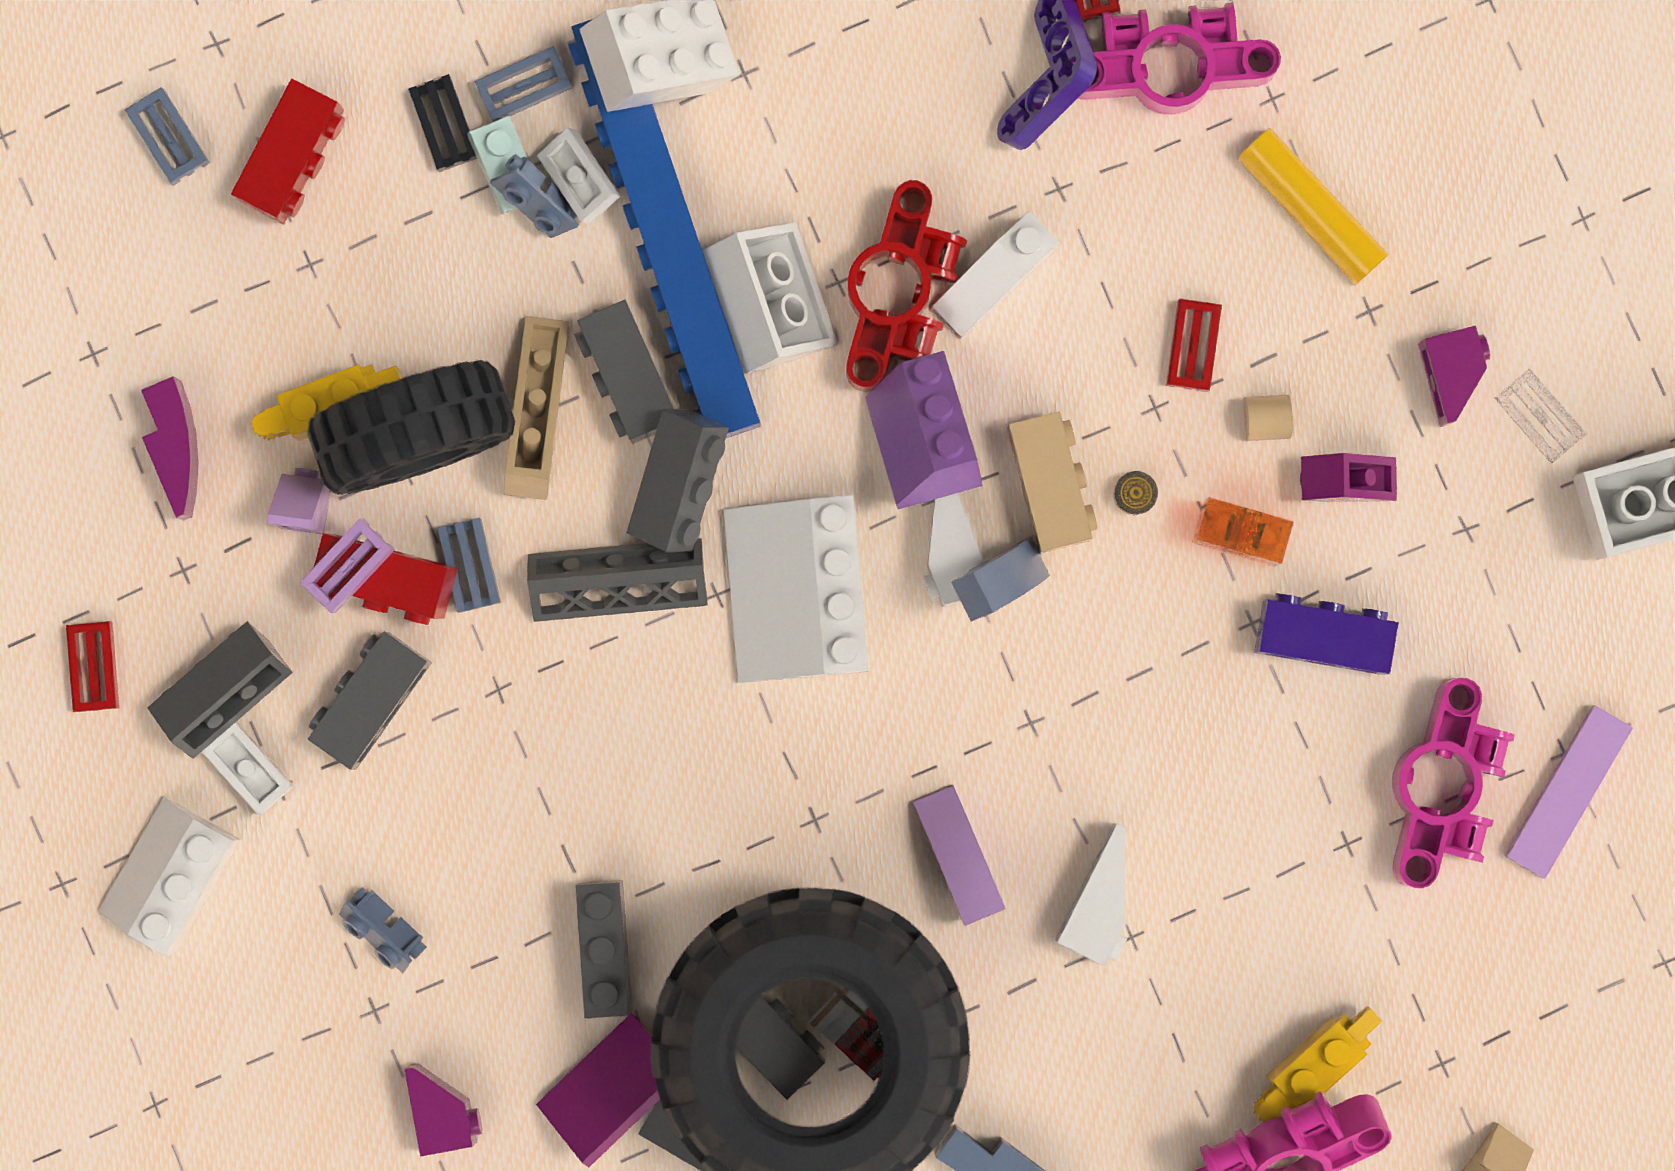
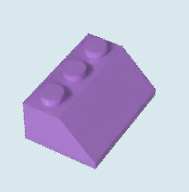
[865,351,983,510]

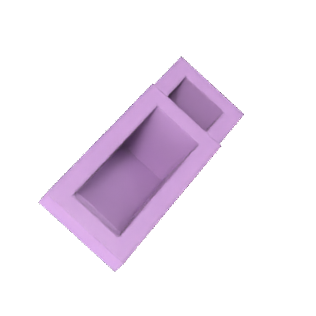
[913,785,1006,926]

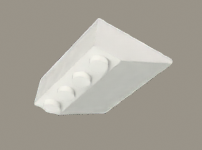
[723,495,869,683]

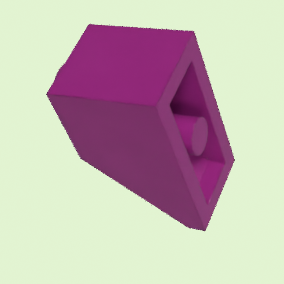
[1418,325,1490,428]
[1300,453,1397,502]
[404,1063,483,1157]

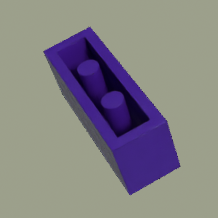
[1254,593,1399,675]

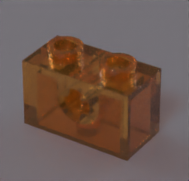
[1192,497,1294,567]

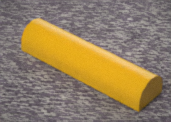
[1237,128,1389,286]

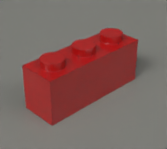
[231,78,345,224]
[314,533,458,625]

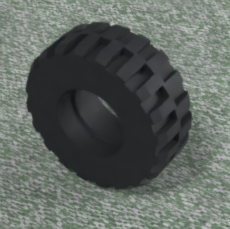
[307,360,515,495]

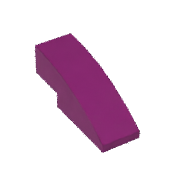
[141,376,199,521]

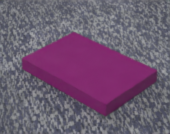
[536,1013,660,1168]

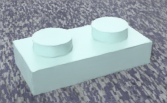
[467,116,527,215]

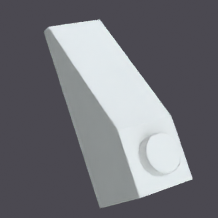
[932,211,1059,339]
[923,493,984,607]
[1055,823,1127,967]

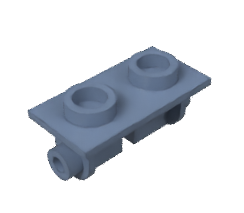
[490,154,579,238]
[339,887,427,974]

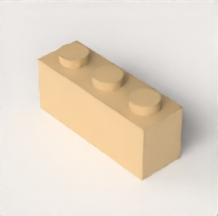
[1007,411,1098,554]

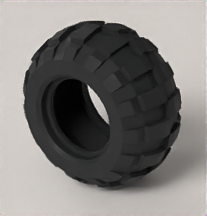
[651,887,970,1171]

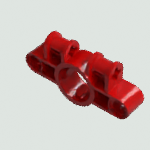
[846,180,967,392]

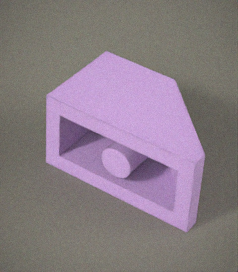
[267,468,330,534]

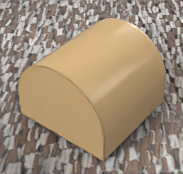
[1244,394,1293,441]

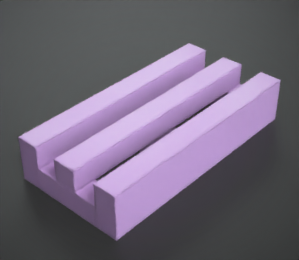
[300,518,395,613]

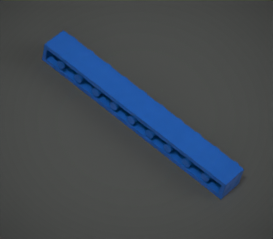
[567,19,761,438]

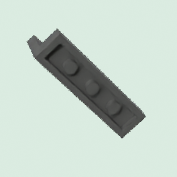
[527,538,708,622]

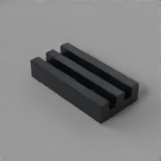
[408,74,477,172]

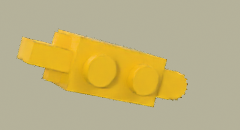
[250,364,402,441]
[1252,1006,1382,1122]

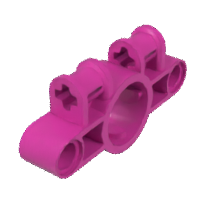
[1072,2,1281,115]
[1392,678,1515,889]
[1195,1091,1392,1171]

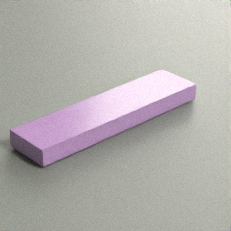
[1505,705,1633,879]

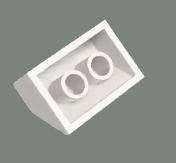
[702,222,838,374]
[98,796,241,957]

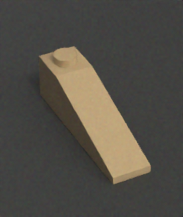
[503,316,569,500]

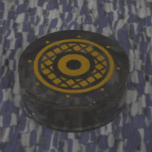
[1113,471,1158,516]

